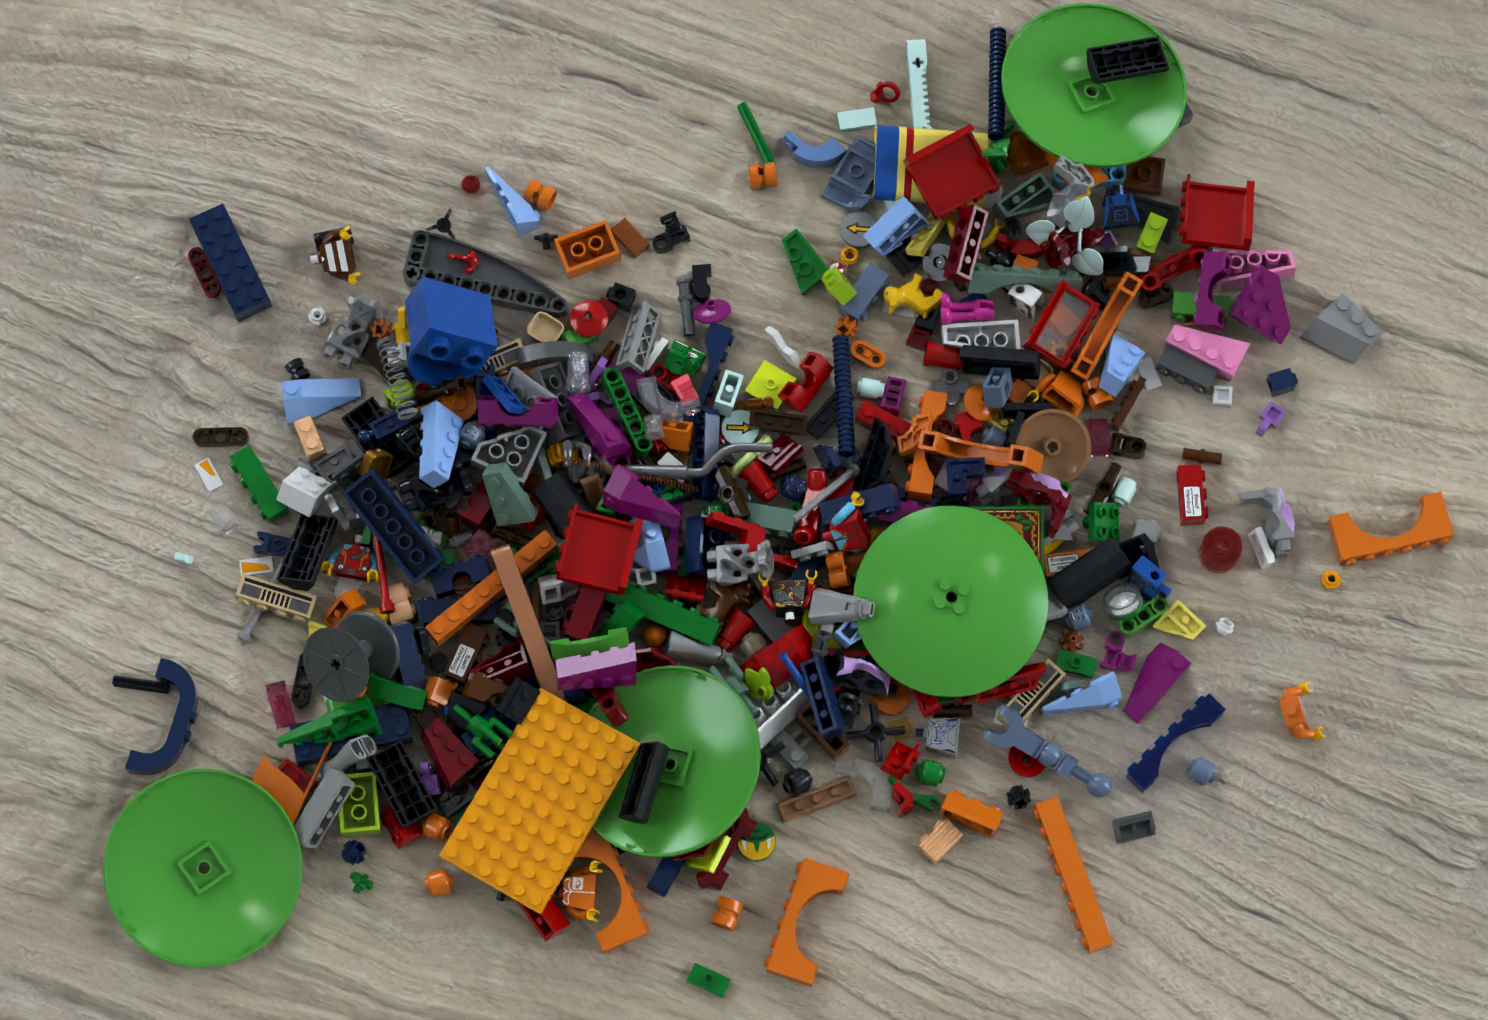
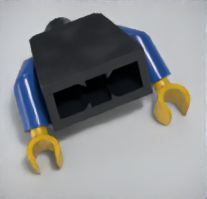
[442,680,498,739]

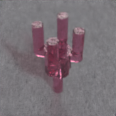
[464,528,500,565]

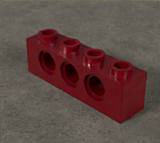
[943,204,989,284]

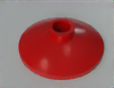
[570,300,608,337]
[1008,746,1045,778]

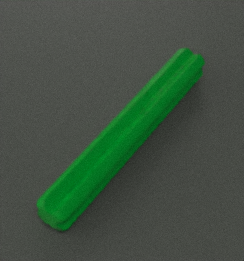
[738,102,776,165]

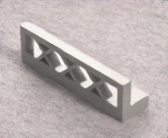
[616,301,661,374]

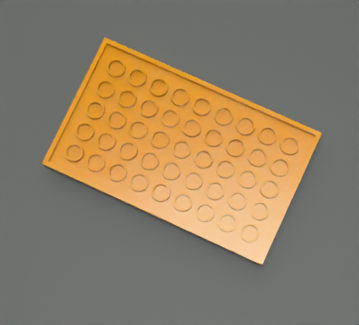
[439,688,641,915]

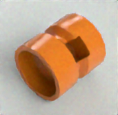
[749,162,777,189]
[523,179,557,212]
[1082,376,1114,411]
[710,896,743,931]

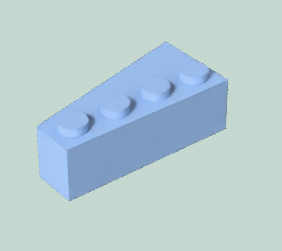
[419,400,464,488]

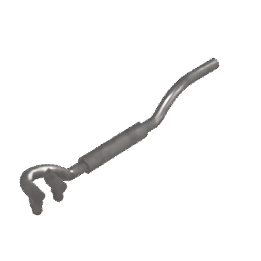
[563,440,773,480]

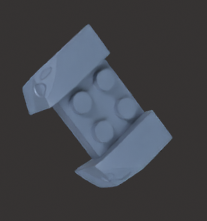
[821,135,876,212]

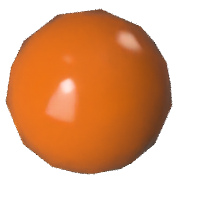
[644,624,668,648]

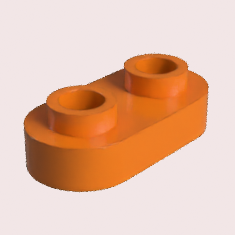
[850,340,886,370]

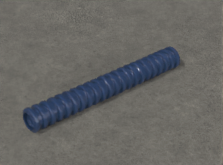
[988,27,1006,141]
[832,335,856,457]

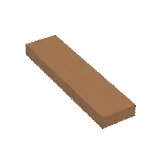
[777,776,857,823]

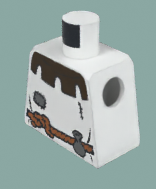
[1002,283,1045,322]

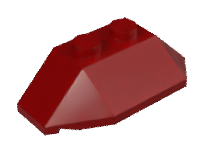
[739,623,813,688]

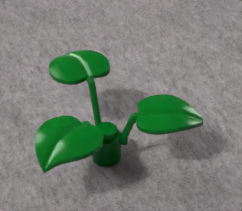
[981,120,1015,174]

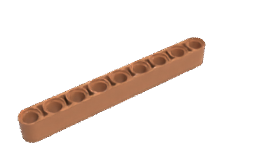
[491,544,568,703]

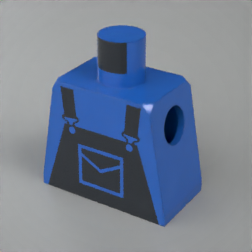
[1104,184,1140,230]
[1125,555,1172,601]

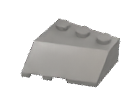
[1300,293,1383,364]

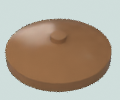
[1015,409,1091,482]

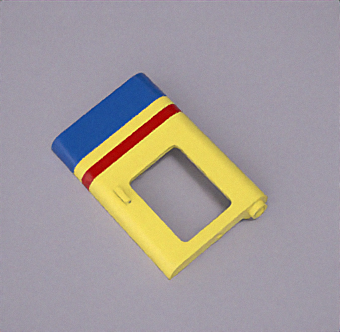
[872,125,991,207]

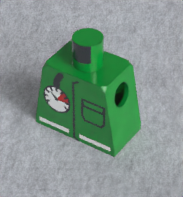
[664,340,707,377]

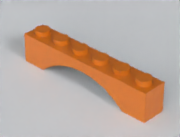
[1069,272,1143,381]
[905,390,948,503]

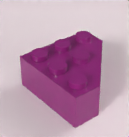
[1228,266,1291,344]

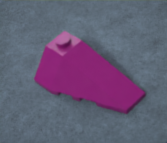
[567,392,634,460]
[1123,642,1192,724]

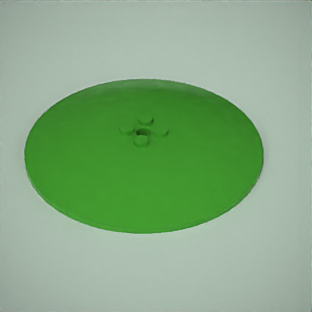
[1001,3,1187,168]
[854,506,1048,698]
[588,665,761,858]
[103,769,303,967]

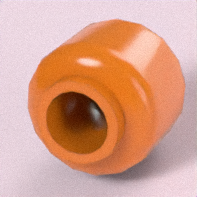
[422,813,452,842]
[424,869,454,897]

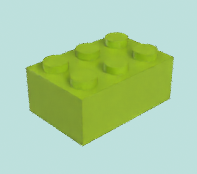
[339,772,382,838]

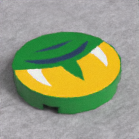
[737,822,776,862]

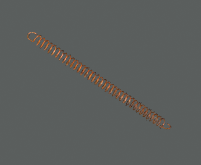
[558,455,699,492]

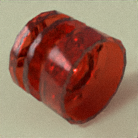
[1199,526,1243,574]

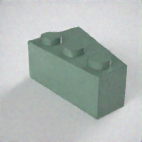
[744,502,800,544]

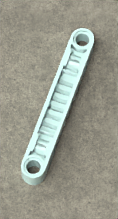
[906,39,932,129]

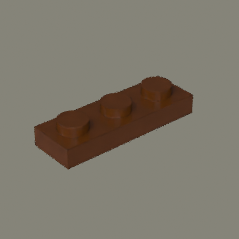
[1111,376,1147,432]

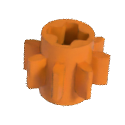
[834,315,859,338]
[370,318,395,340]

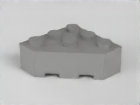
[470,426,547,489]

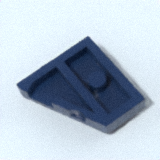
[813,444,841,480]

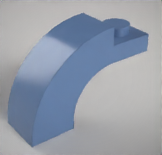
[784,131,846,168]

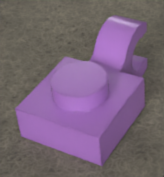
[586,391,612,406]
[1256,401,1287,436]
[420,761,441,795]

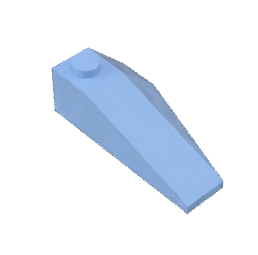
[485,167,541,237]

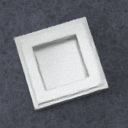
[1212,385,1233,407]

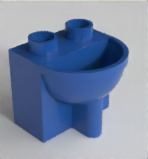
[405,276,498,386]

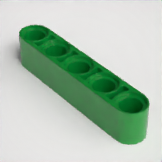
[602,367,652,457]

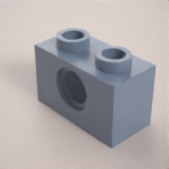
[982,367,1013,408]

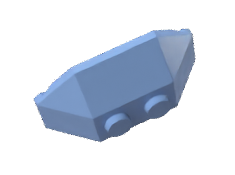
[628,517,671,573]

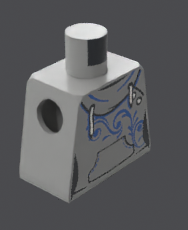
[915,718,961,758]

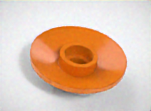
[964,385,999,421]

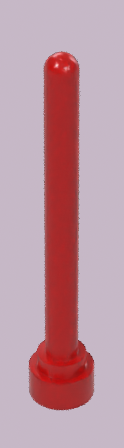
[372,532,395,614]

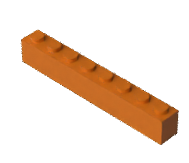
[425,530,558,647]
[1032,796,1113,954]

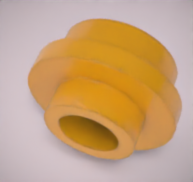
[840,247,859,265]
[1321,570,1341,590]

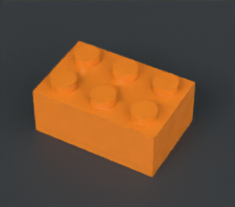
[554,220,621,280]

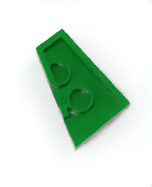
[782,228,830,296]

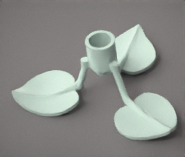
[1025,196,1103,275]

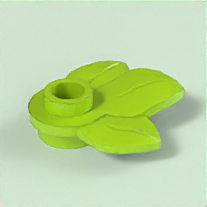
[744,667,774,701]

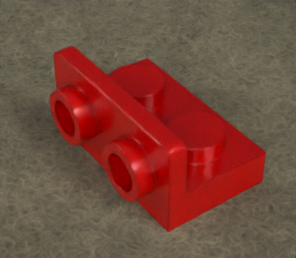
[880,741,920,780]
[891,781,915,818]
[381,807,424,849]

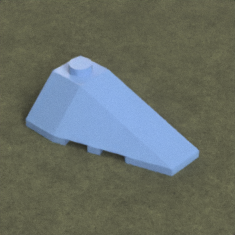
[281,378,361,424]
[1040,671,1122,715]

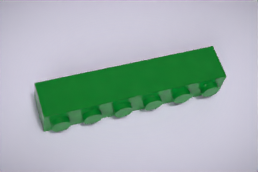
[604,579,722,646]

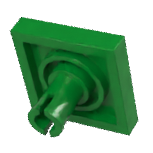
[1082,502,1120,542]

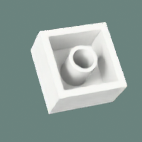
[276,467,332,517]

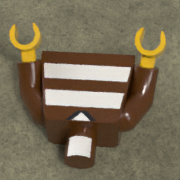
[310,226,361,285]

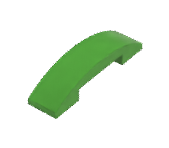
[550,627,629,660]

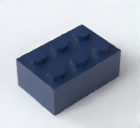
[685,514,731,580]

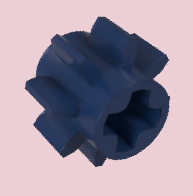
[341,839,366,865]

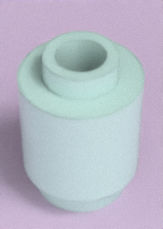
[857,378,885,399]
[1111,477,1137,507]

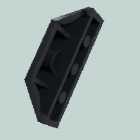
[853,416,896,492]

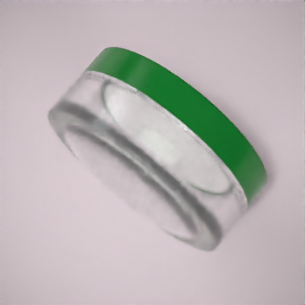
[1102,583,1144,621]

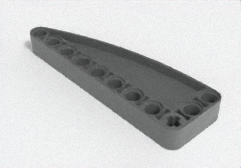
[403,230,568,318]

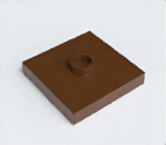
[1123,156,1166,196]

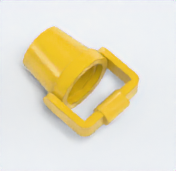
[393,305,410,345]

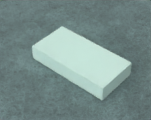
[837,107,877,132]

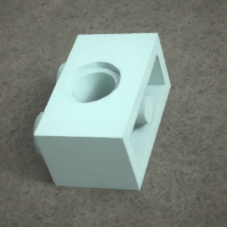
[713,370,744,417]

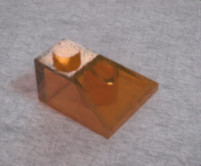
[1006,131,1049,175]

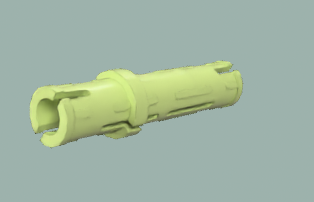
[730,434,773,479]

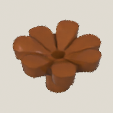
[1058,630,1084,653]

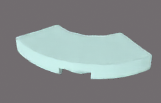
[538,447,553,480]

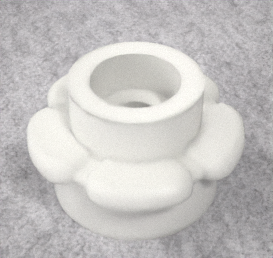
[308,308,327,326]
[1215,618,1234,635]

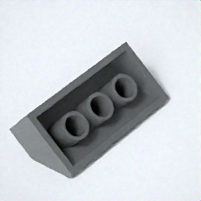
[525,361,585,446]

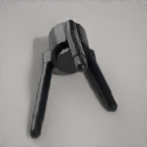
[426,209,455,239]

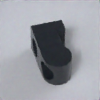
[692,264,712,302]

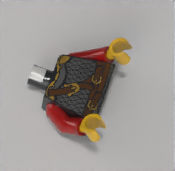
[757,569,818,625]

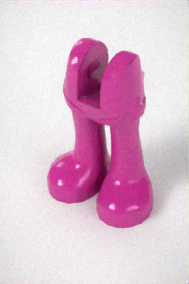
[941,293,995,325]

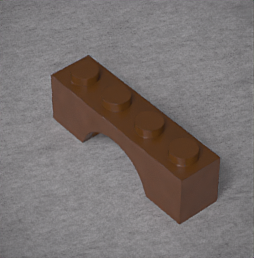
[462,671,509,702]

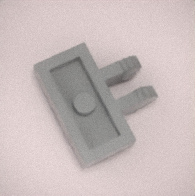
[769,727,813,769]

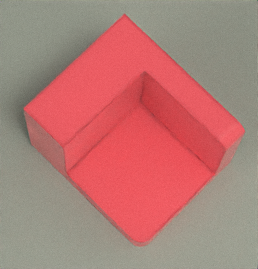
[671,374,699,408]

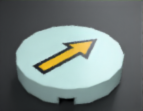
[721,410,759,444]

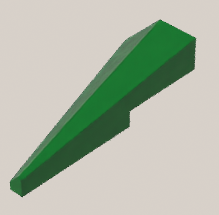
[276,694,383,748]

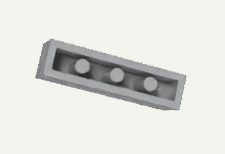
[294,769,355,849]

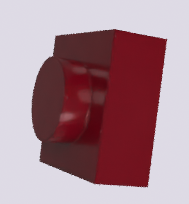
[906,326,930,352]

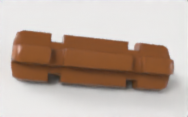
[737,397,774,410]

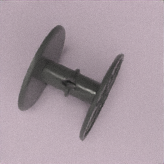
[303,611,400,702]

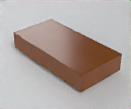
[611,218,650,258]

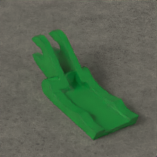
[888,774,939,812]

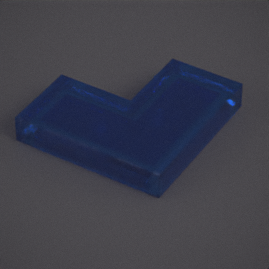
[946,457,986,497]

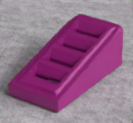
[880,376,906,417]

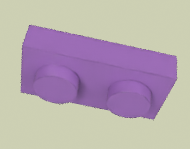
[580,356,608,394]

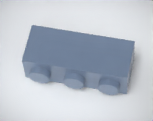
[838,263,890,325]

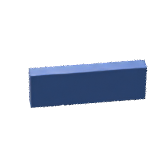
[482,375,526,415]

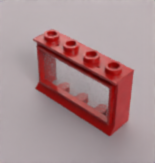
[1021,280,1100,370]

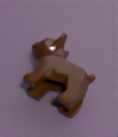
[695,581,754,627]

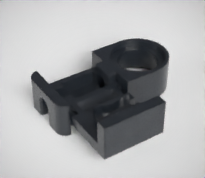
[653,211,690,254]

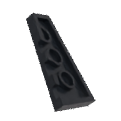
[1102,186,1180,244]

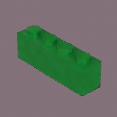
[229,445,290,524]

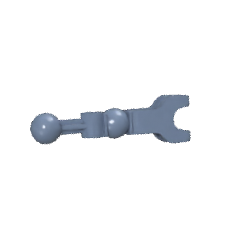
[983,704,1112,798]

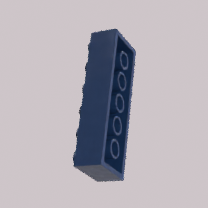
[189,203,272,322]
[342,469,447,584]
[289,703,414,767]

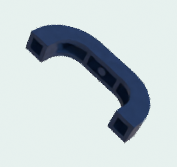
[125,658,198,775]

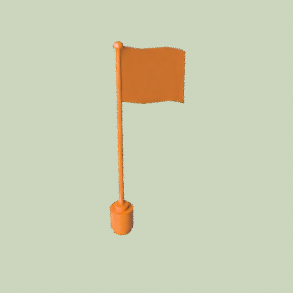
[252,687,367,825]

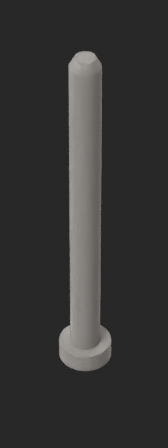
[792,463,860,522]
[237,560,283,643]

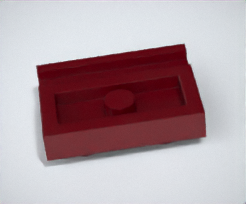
[757,434,804,474]

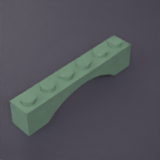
[966,263,1083,301]

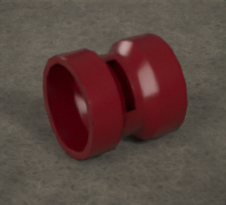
[934,419,954,437]

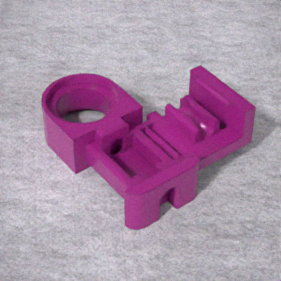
[1100,631,1137,673]

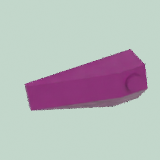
[603,464,680,529]

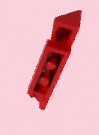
[957,662,1047,705]

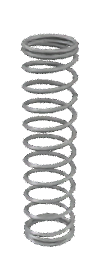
[376,337,418,420]

